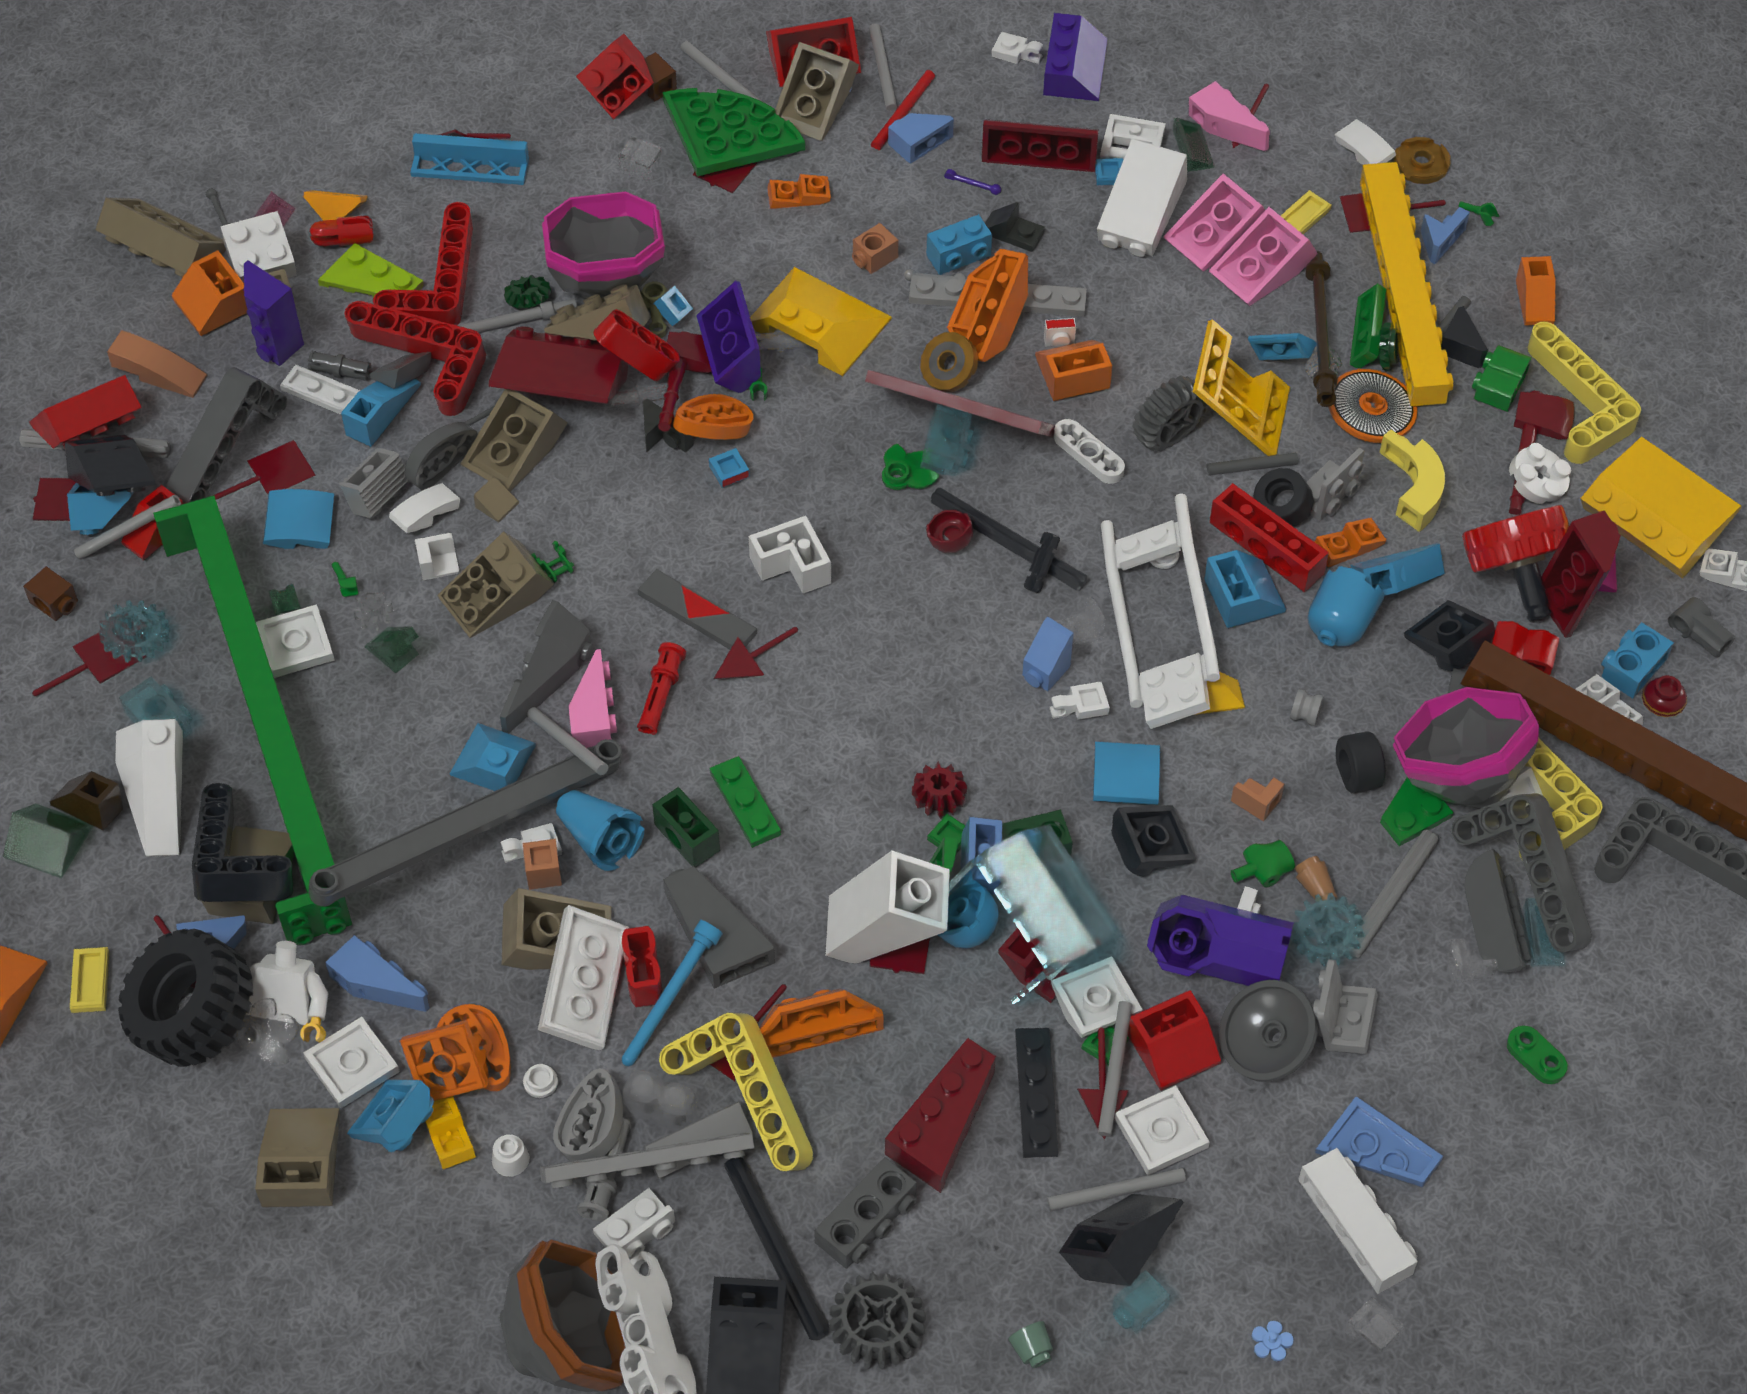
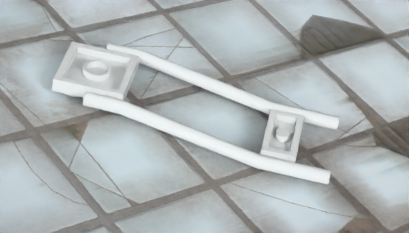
[1101,494,1220,729]

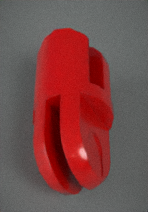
[309,215,374,247]

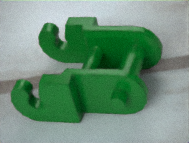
[531,541,574,583]

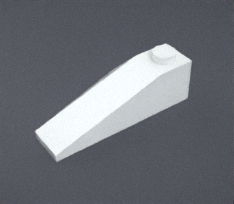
[115,719,183,857]

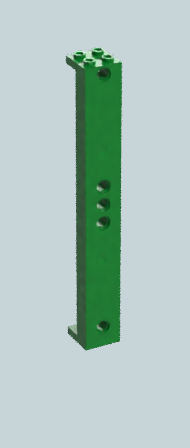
[153,495,352,945]

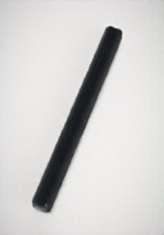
[931,488,1087,591]
[724,1157,829,1341]

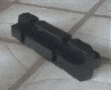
[1024,532,1060,593]

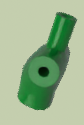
[1230,840,1295,888]

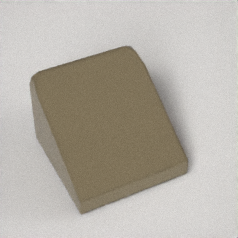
[474,477,519,523]

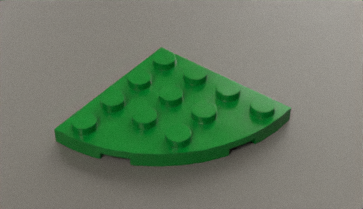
[663,88,805,176]

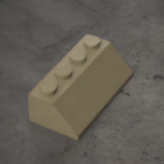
[95,197,226,277]

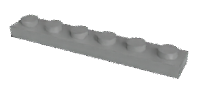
[909,275,1087,317]
[540,1133,754,1188]

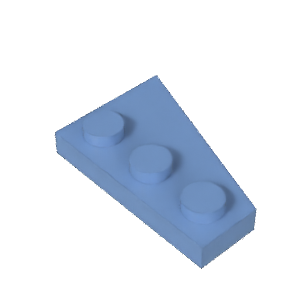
[1315,1096,1443,1187]

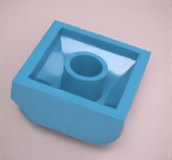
[347,1080,434,1152]

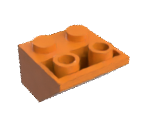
[171,250,248,336]
[1035,340,1112,401]

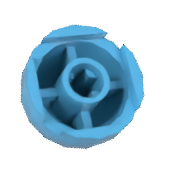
[938,880,999,949]

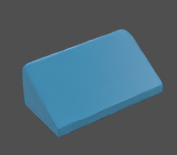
[1248,333,1317,360]

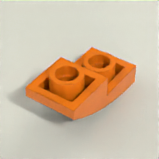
[767,174,831,209]
[1314,517,1386,567]

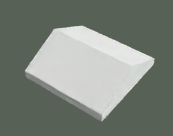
[1051,956,1143,1038]

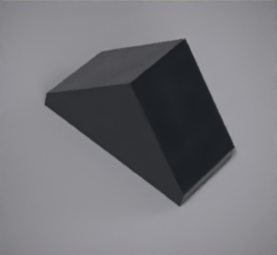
[1441,306,1488,368]

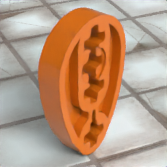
[673,394,753,440]
[437,1004,511,1091]

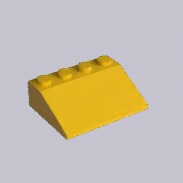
[1580,436,1742,578]

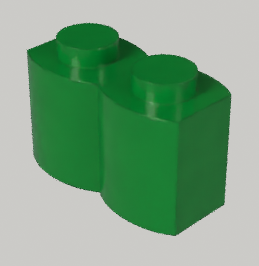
[1472,345,1532,412]

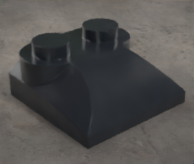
[1404,600,1495,671]
[1111,805,1196,876]

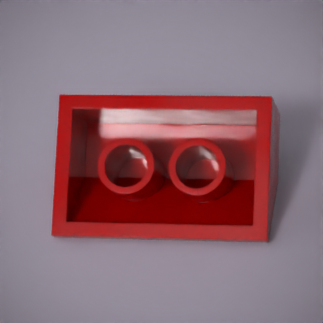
[766,17,861,87]
[29,375,142,449]

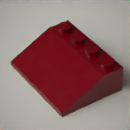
[489,326,628,404]

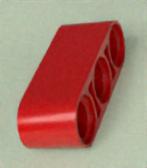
[593,309,680,381]

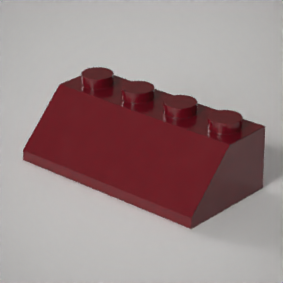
[981,119,1099,172]
[1542,510,1621,638]

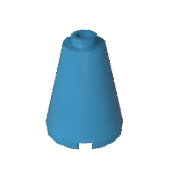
[556,790,644,871]

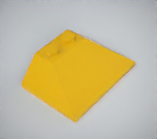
[750,267,892,376]
[1193,319,1290,456]

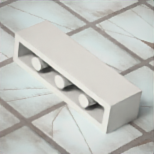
[1299,1148,1418,1294]

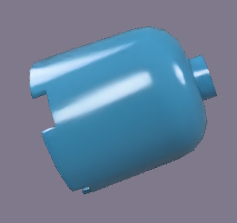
[1307,566,1384,647]

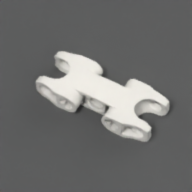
[595,1244,697,1394]

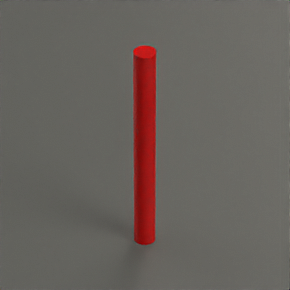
[871,70,935,150]

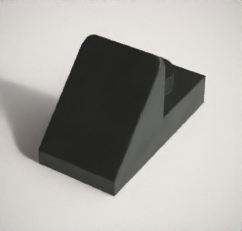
[985,202,1045,252]
[643,398,694,453]

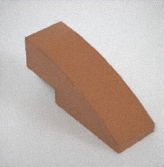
[107,330,207,398]

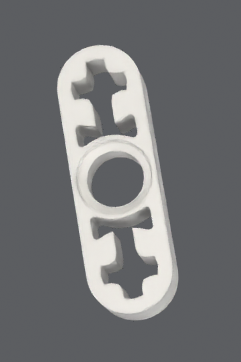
[1054,419,1125,484]

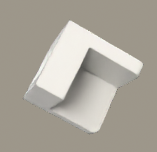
[415,533,459,580]

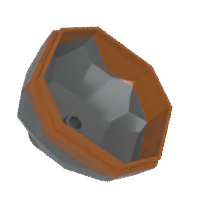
[500,1240,626,1392]

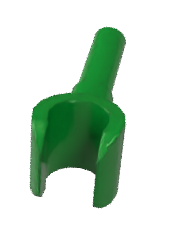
[1458,201,1499,226]
[750,368,768,401]
[332,562,358,597]

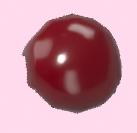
[926,510,973,553]

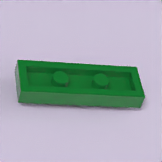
[1349,283,1386,369]
[710,756,781,848]

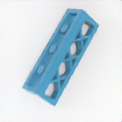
[410,133,529,185]

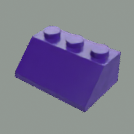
[1043,13,1108,101]
[244,260,304,366]
[696,281,761,393]

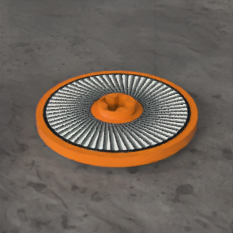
[1329,369,1417,443]

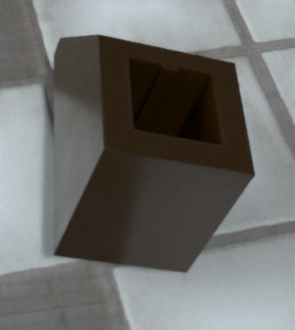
[49,771,123,831]

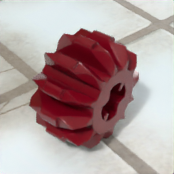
[912,761,967,819]

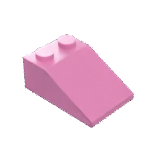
[1163,173,1265,272]
[1209,207,1318,306]

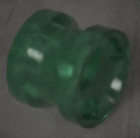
[268,584,301,616]

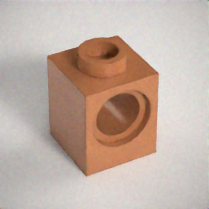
[852,223,898,274]

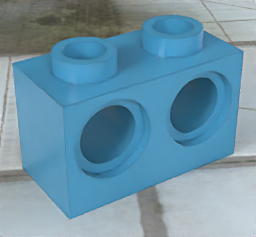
[1601,622,1674,699]

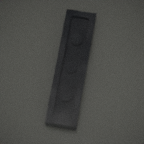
[1015,1028,1058,1158]

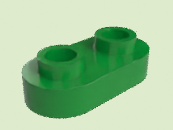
[1507,1025,1568,1084]

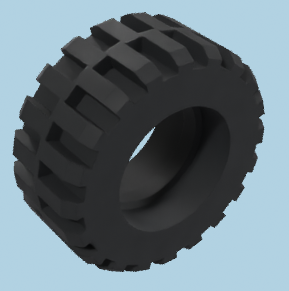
[118,929,253,1067]

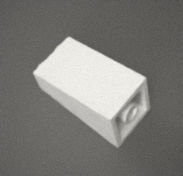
[1097,139,1187,257]
[825,851,950,963]

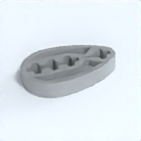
[553,1068,623,1161]

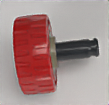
[1462,505,1569,621]

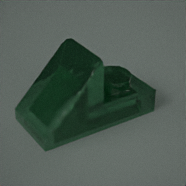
[364,627,419,673]

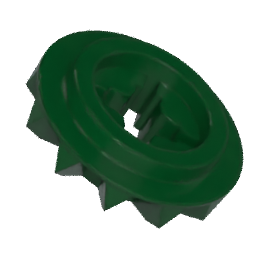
[504,275,551,308]
[1379,322,1398,370]

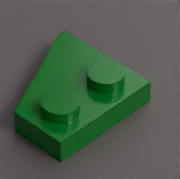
[1380,777,1453,847]

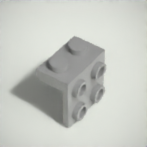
[1313,959,1378,1054]

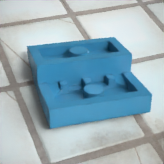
[263,489,334,549]
[1093,741,1160,805]

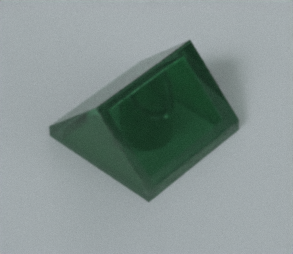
[3,803,93,878]

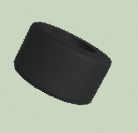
[1253,468,1314,527]
[1335,731,1386,793]

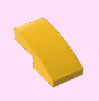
[425,1096,476,1169]

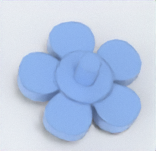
[1252,1321,1293,1362]

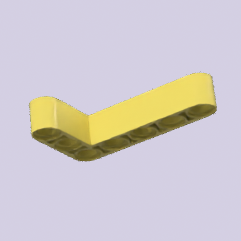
[1528,322,1641,464]
[1519,738,1603,861]
[659,1013,813,1171]

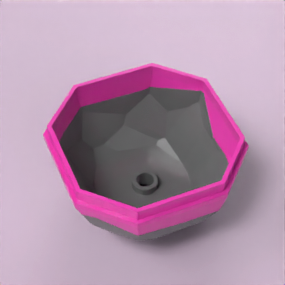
[542,191,665,299]
[1393,687,1539,808]

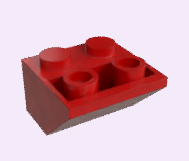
[576,34,654,120]
[1128,990,1221,1091]

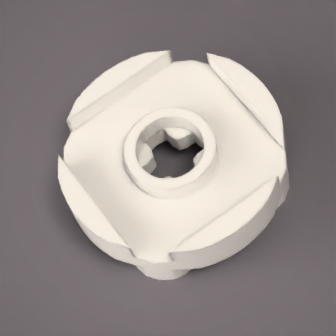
[1509,443,1571,504]

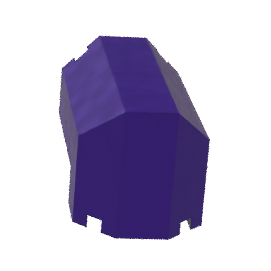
[1147,895,1294,986]

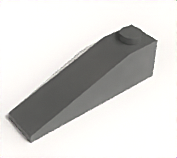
[500,600,594,734]

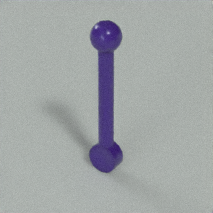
[944,169,1001,195]

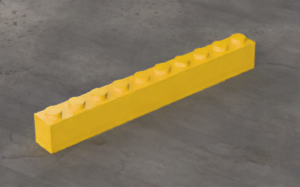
[1360,162,1453,406]

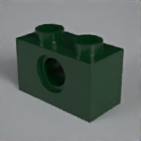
[652,787,720,868]

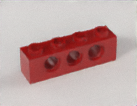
[1209,483,1329,593]

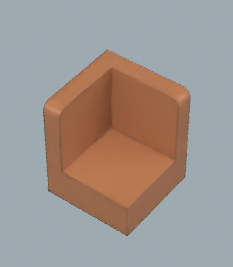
[1231,777,1285,821]
[522,839,562,890]

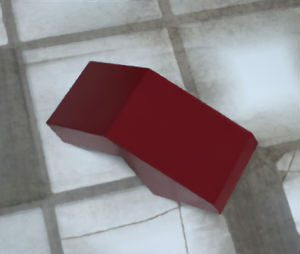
[998,926,1068,1003]

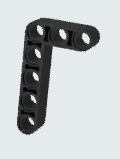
[192,783,293,902]

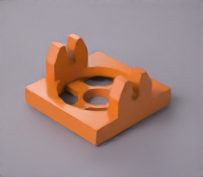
[400,1020,489,1101]

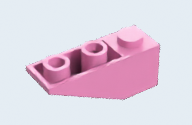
[1189,81,1270,151]
[568,649,617,748]

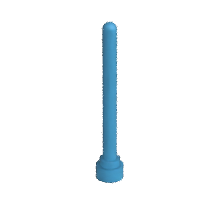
[622,919,723,1066]

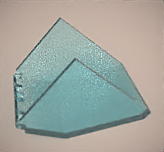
[949,825,1123,1004]

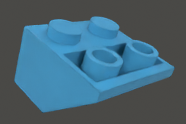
[1204,550,1286,628]

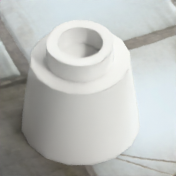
[492,1134,530,1177]

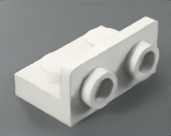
[593,1188,675,1261]

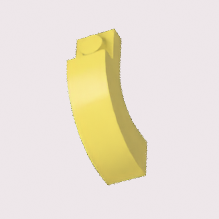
[1379,429,1445,532]

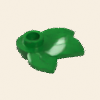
[882,444,939,490]

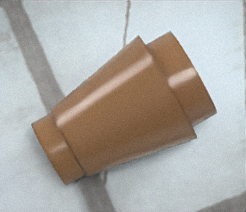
[1295,856,1338,908]

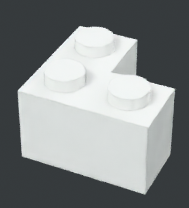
[749,516,831,594]

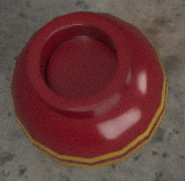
[1641,675,1687,717]

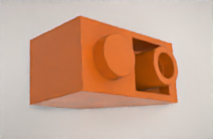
[1516,256,1556,325]

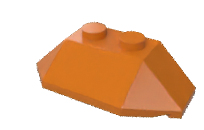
[947,248,1028,362]
[750,989,884,1063]

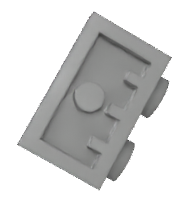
[1292,447,1365,521]

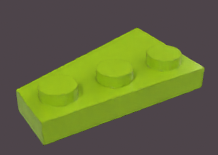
[318,243,424,298]

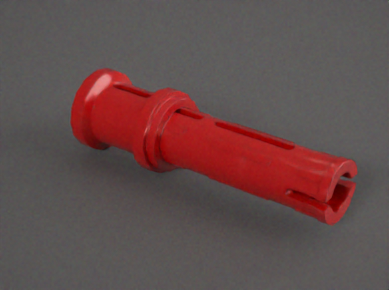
[637,642,687,735]

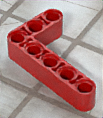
[373,202,473,327]
[344,301,487,416]

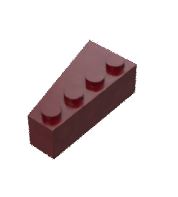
[885,1038,996,1193]

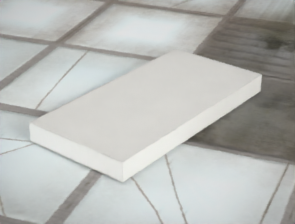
[538,905,629,1050]

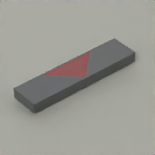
[638,569,757,650]

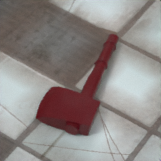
[658,331,712,432]
[1509,391,1574,515]

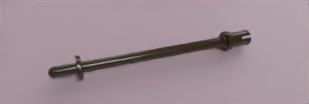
[1305,251,1338,407]

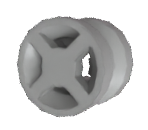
[1290,688,1324,726]

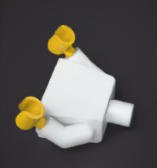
[243,941,329,1043]

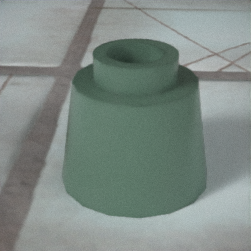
[1008,1321,1053,1368]

